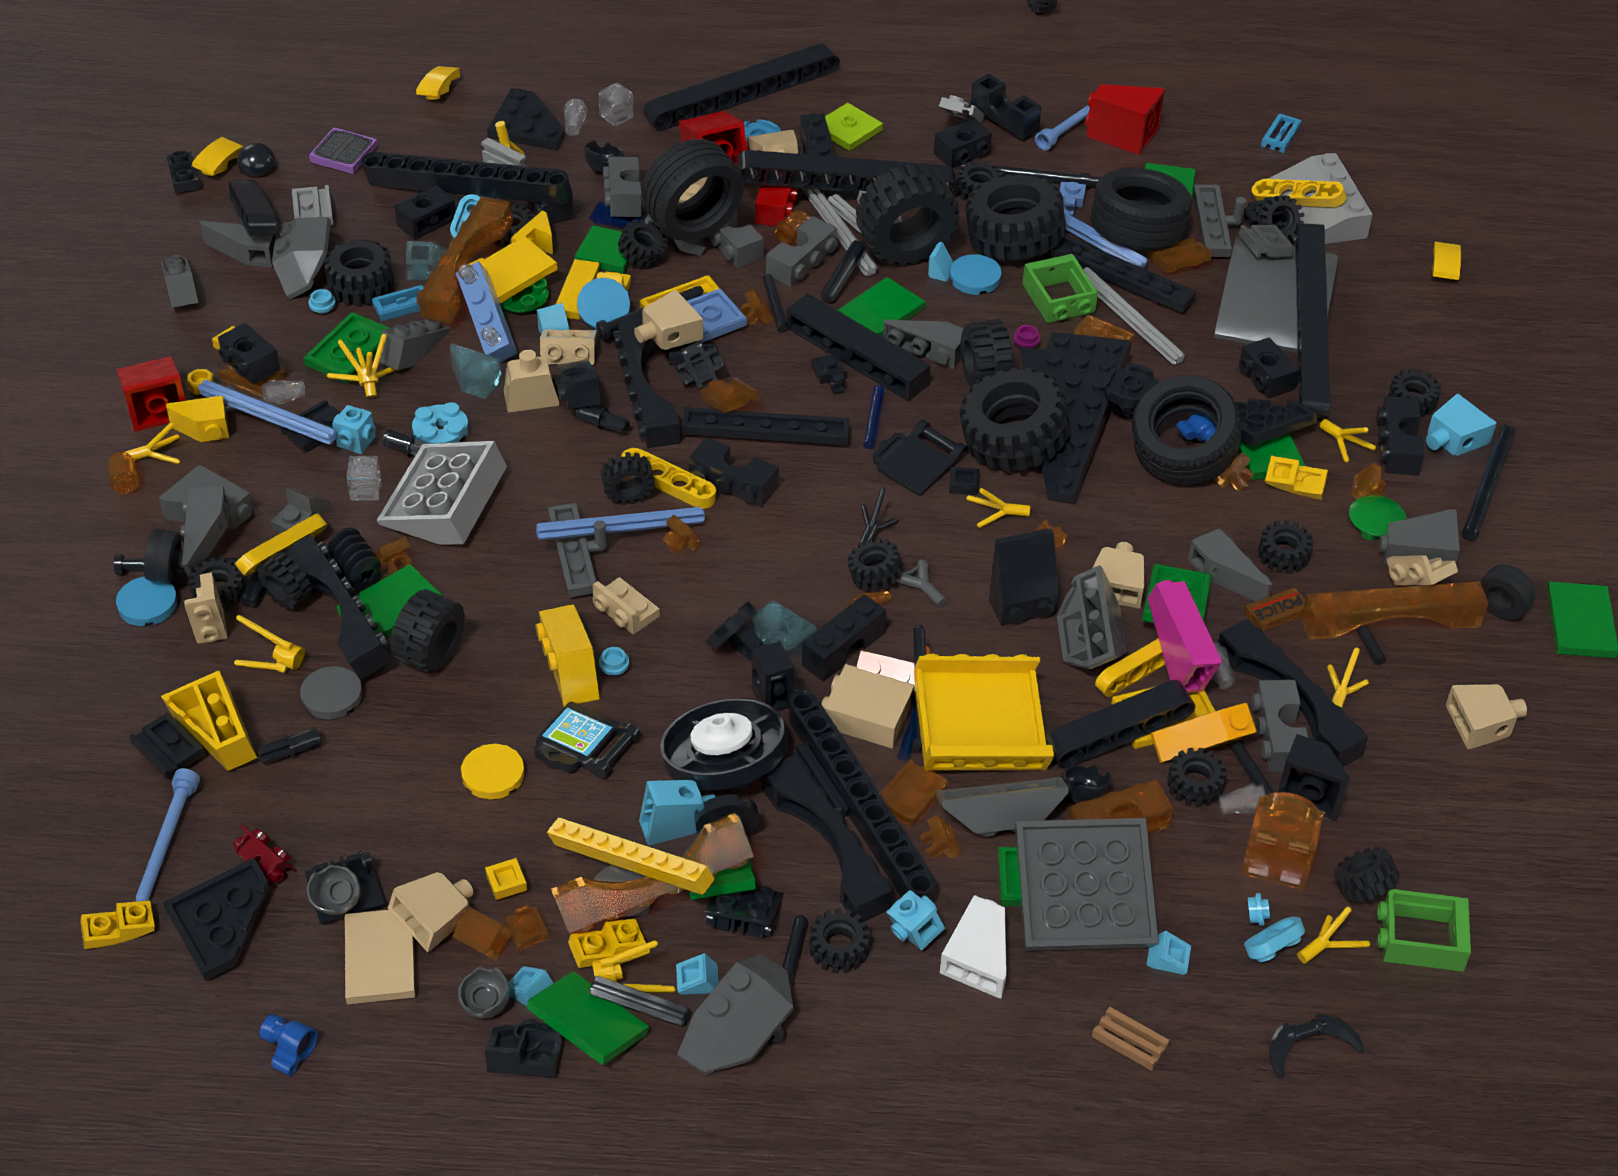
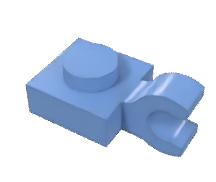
[1060,182,1086,216]

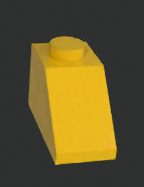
[166,396,229,442]

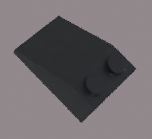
[989,528,1059,626]

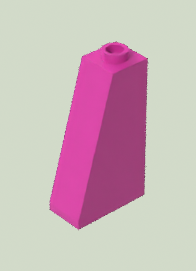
[1148,580,1222,693]

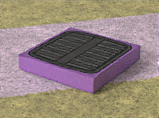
[309,127,378,174]

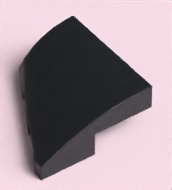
[485,1018,565,1077]

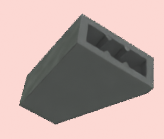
[159,465,254,530]
[1379,509,1460,564]

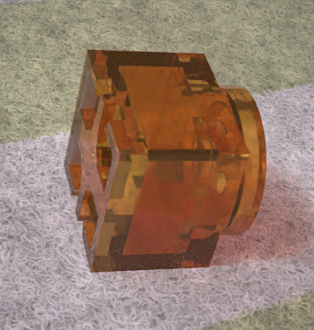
[1241,792,1324,890]

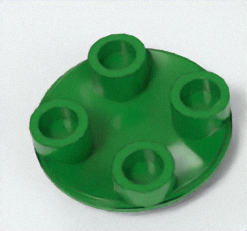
[500,278,549,313]
[1349,495,1406,540]

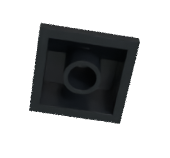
[1277,734,1350,821]

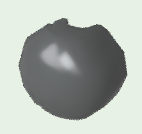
[306,865,361,915]
[458,967,510,1019]

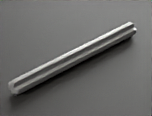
[802,188,877,277]
[1083,267,1185,365]

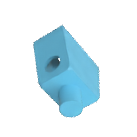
[1426,394,1497,456]
[639,780,715,845]

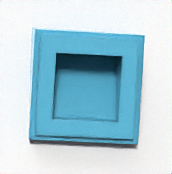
[928,242,953,281]
[537,303,569,334]
[1146,930,1191,975]
[676,953,719,995]
[508,966,554,1006]

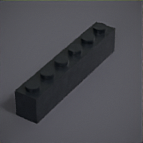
[787,293,930,402]

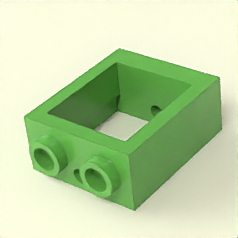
[1023,254,1098,323]
[1377,889,1471,972]

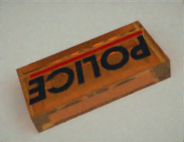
[1244,587,1311,631]

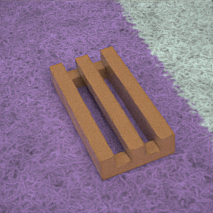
[1092,1007,1169,1071]

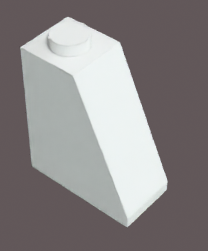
[940,895,1006,999]

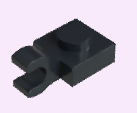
[812,354,846,394]

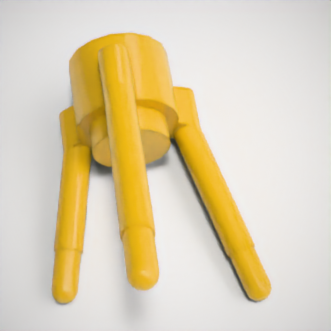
[234,615,305,674]
[592,940,676,993]

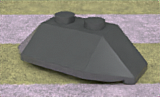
[272,217,331,299]
[1057,565,1127,669]
[936,777,1068,836]
[677,954,793,1075]

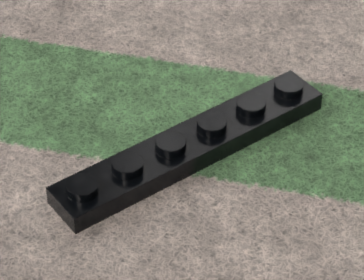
[1047,234,1196,313]
[682,407,850,445]

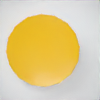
[461,743,525,800]

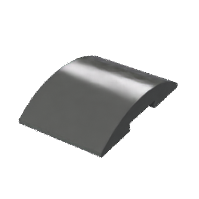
[1214,236,1338,353]

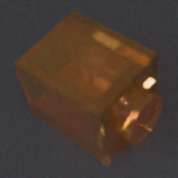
[452,907,512,961]

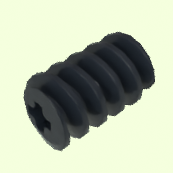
[328,527,381,590]

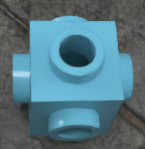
[333,405,376,454]
[886,890,945,951]

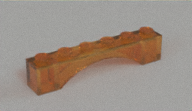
[417,196,513,324]
[1301,581,1488,640]
[551,813,754,934]

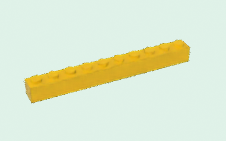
[547,817,715,895]

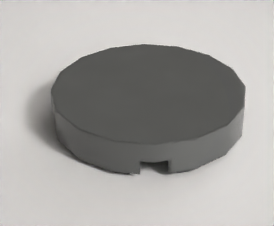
[300,666,363,720]

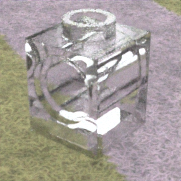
[598,82,634,127]
[347,456,382,501]

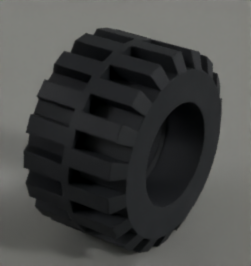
[324,239,394,306]
[961,319,1013,387]
[391,589,465,673]

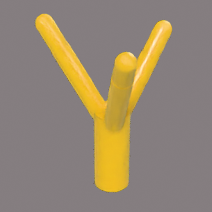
[495,121,524,155]
[1320,419,1376,463]
[123,422,180,464]
[966,488,1030,528]
[1327,647,1369,708]
[1297,907,1371,964]

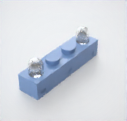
[456,261,518,365]

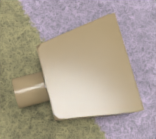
[748,130,798,154]
[634,290,703,350]
[504,350,559,413]
[1093,542,1144,609]
[1446,684,1527,749]
[388,872,473,952]

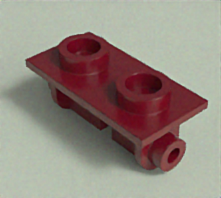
[233,824,297,884]

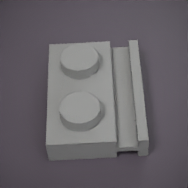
[939,95,985,123]
[481,137,527,166]
[292,185,333,225]

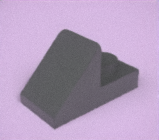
[271,487,330,533]

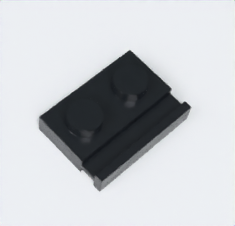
[280,399,341,454]
[129,712,205,780]

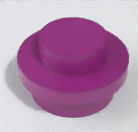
[1014,325,1040,348]

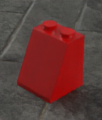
[1085,84,1165,155]
[678,111,748,165]
[116,356,186,432]

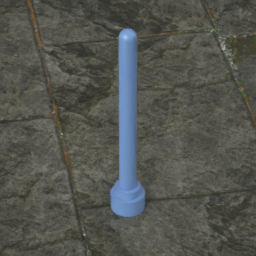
[1035,105,1090,151]
[135,768,200,902]

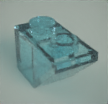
[406,241,461,282]
[450,343,502,399]
[752,600,817,651]

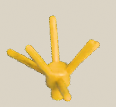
[327,334,396,398]

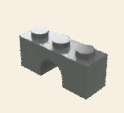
[603,157,641,217]
[707,210,764,269]
[766,216,838,287]
[1251,680,1308,772]

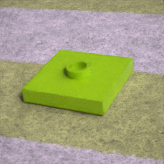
[825,103,883,151]

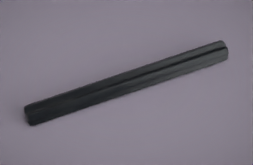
[1462,424,1516,541]

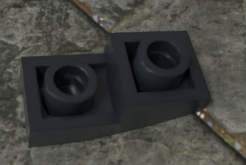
[167,150,200,193]

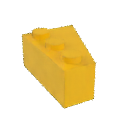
[535,604,600,707]
[161,671,257,771]

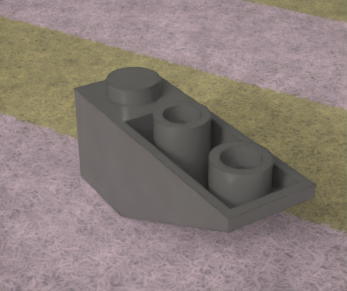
[200,221,277,268]
[161,255,198,308]
[380,317,451,370]
[883,320,963,369]
[178,486,230,577]
[1188,528,1272,605]

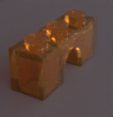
[1068,780,1174,834]

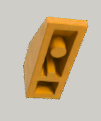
[1151,702,1257,763]

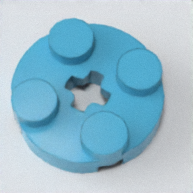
[412,402,469,444]

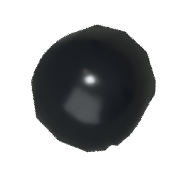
[585,140,624,172]
[237,143,276,178]
[1061,765,1112,806]

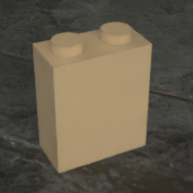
[822,664,915,749]

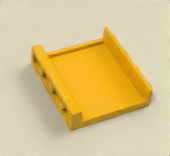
[913,654,1054,770]

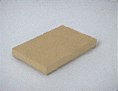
[345,910,415,1004]

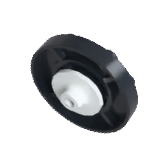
[660,698,788,790]

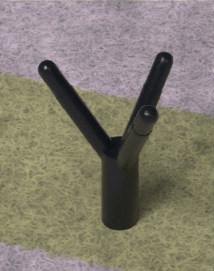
[858,486,899,548]

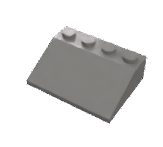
[1268,153,1373,246]
[377,441,507,545]

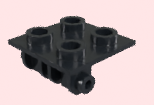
[305,850,385,924]
[705,886,783,938]

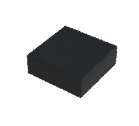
[949,467,979,495]

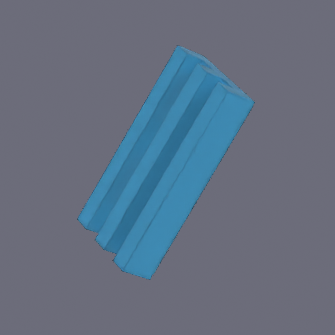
[1261,114,1302,153]
[372,285,432,321]

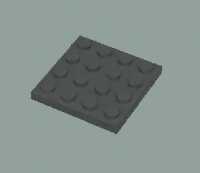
[1015,818,1159,951]

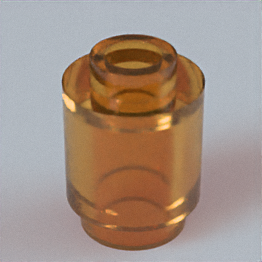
[775,210,810,245]
[107,452,139,494]

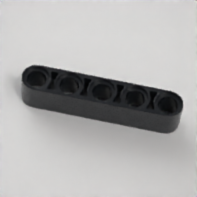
[229,180,276,236]
[1045,680,1196,768]

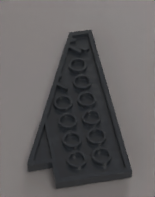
[1020,332,1131,503]

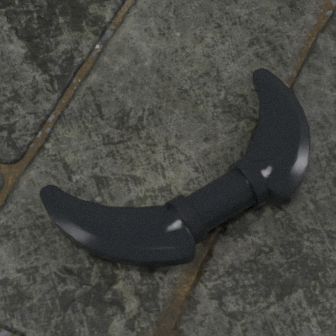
[1269,1013,1364,1078]

